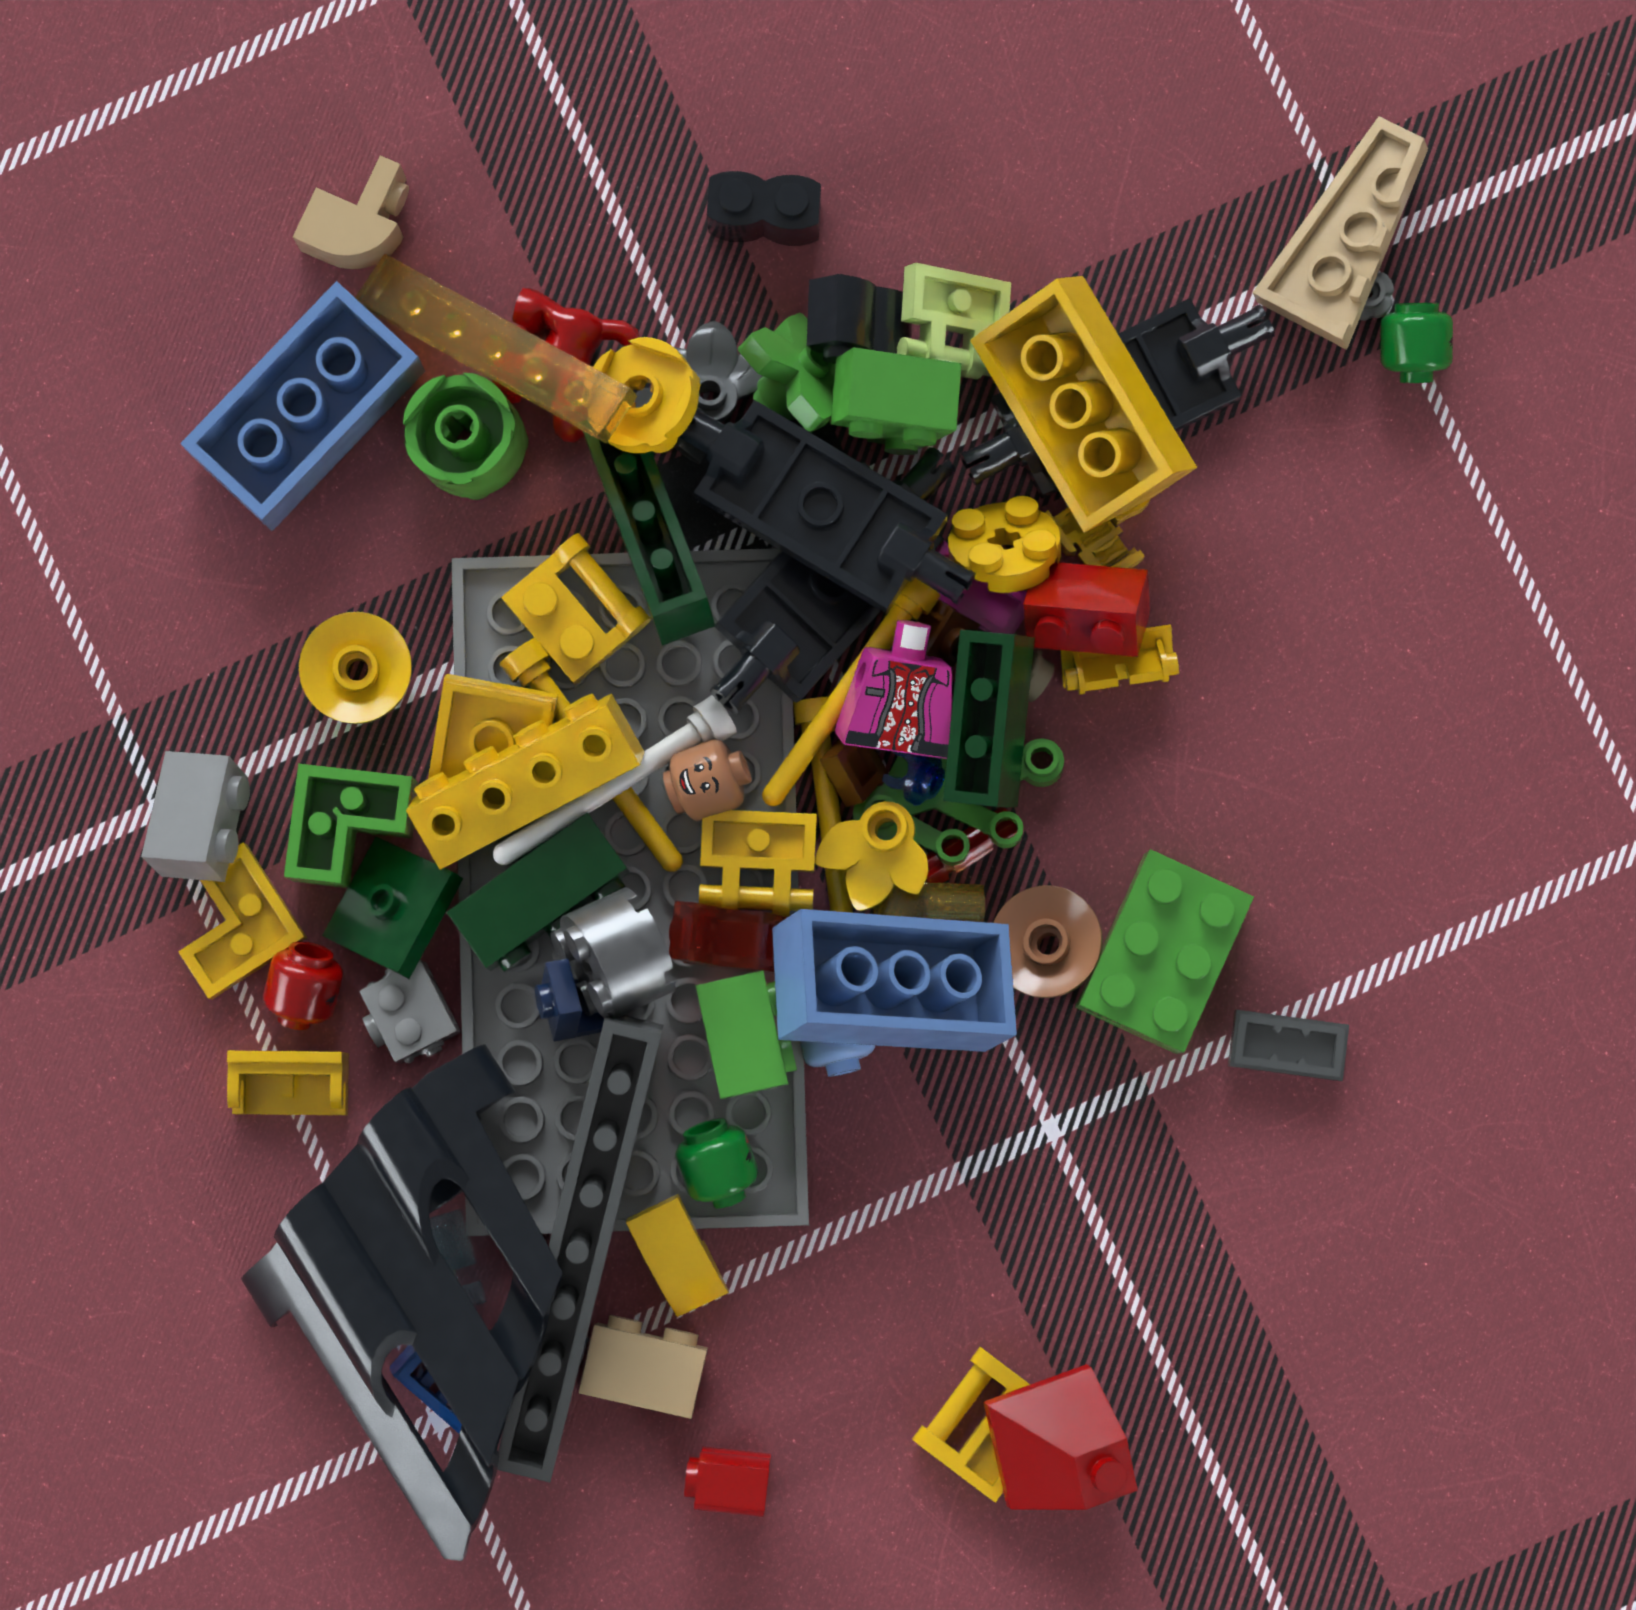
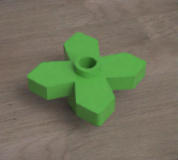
[738,313,836,433]

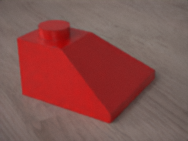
[983,1364,1138,1510]

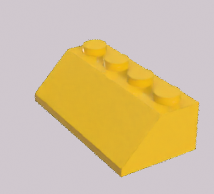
[970,276,1197,533]

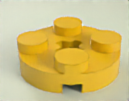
[584,337,701,453]
[948,496,1061,593]

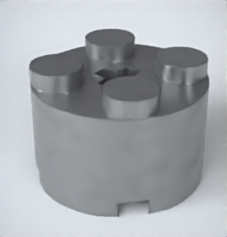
[550,887,675,1018]

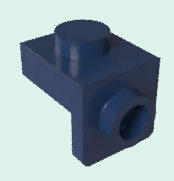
[535,958,605,1042]

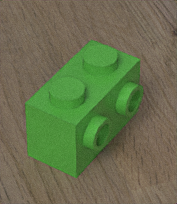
[695,970,797,1099]

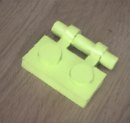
[897,263,1011,379]

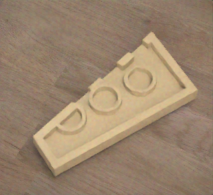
[1252,116,1428,350]

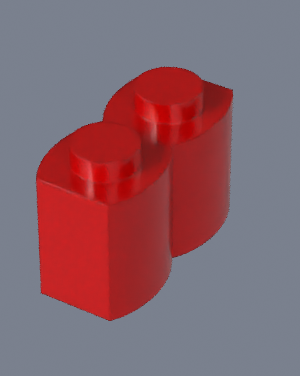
[684,1446,771,1517]

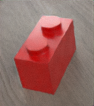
[1023,562,1150,657]

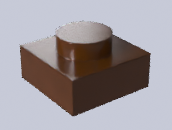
[820,739,889,807]

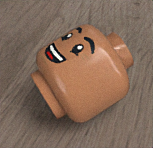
[663,739,752,822]

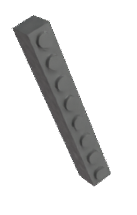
[497,1014,664,1483]

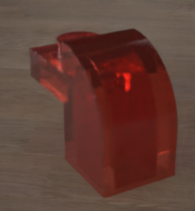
[669,901,788,974]

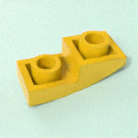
[626,1194,729,1317]

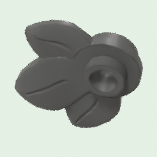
[674,321,762,423]

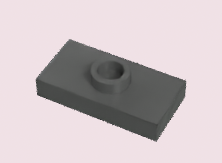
[1228,1010,1349,1081]

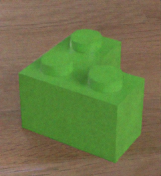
[831,347,962,455]
[284,763,419,888]

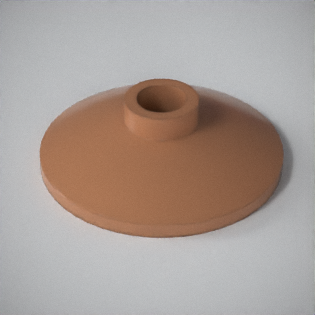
[993,885,1103,998]

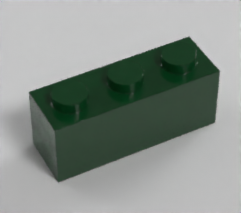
[943,629,1035,807]
[446,812,630,973]

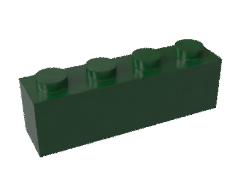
[581,423,715,646]

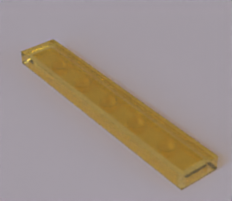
[355,253,638,443]

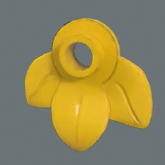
[815,801,929,912]

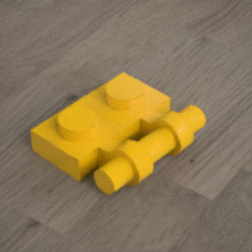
[699,810,817,916]

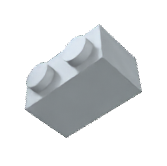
[141,751,250,882]

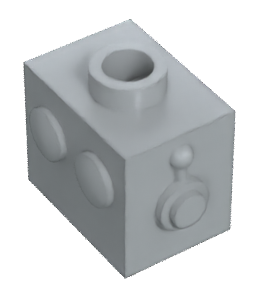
[359,960,462,1064]

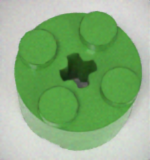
[403,373,529,500]

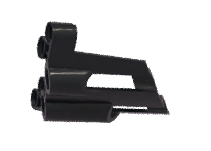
[241,1044,563,1561]

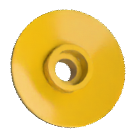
[299,612,412,724]

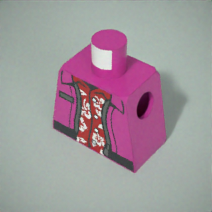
[835,620,952,759]

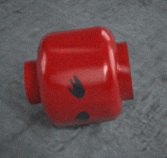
[263,941,343,1030]

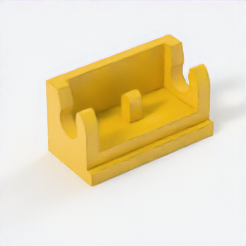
[227,1050,349,1116]

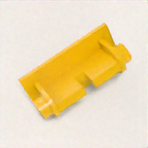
[1060,624,1179,695]

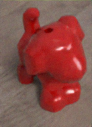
[492,288,640,443]

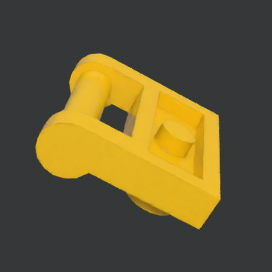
[501,533,652,686]
[912,1347,1030,1503]

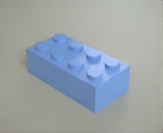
[180,281,425,531]
[772,909,1017,1052]

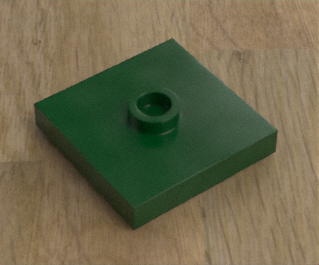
[322,837,464,979]

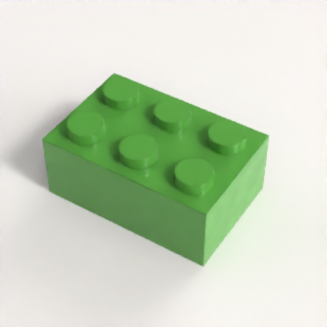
[1075,849,1254,1055]

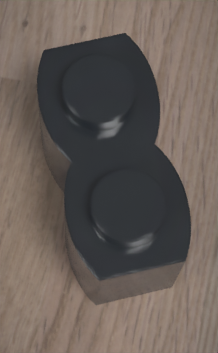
[707,171,821,246]
[806,274,912,364]

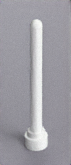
[493,695,737,865]

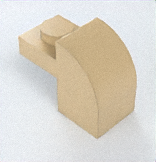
[293,155,409,269]

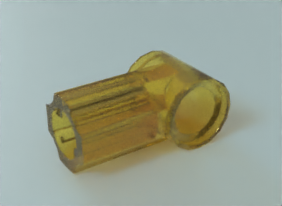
[872,883,985,922]

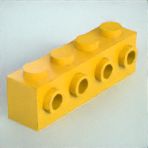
[406,693,645,870]

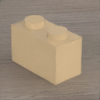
[579,1315,708,1419]

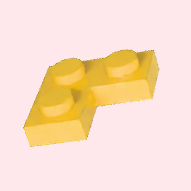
[178,842,307,1000]

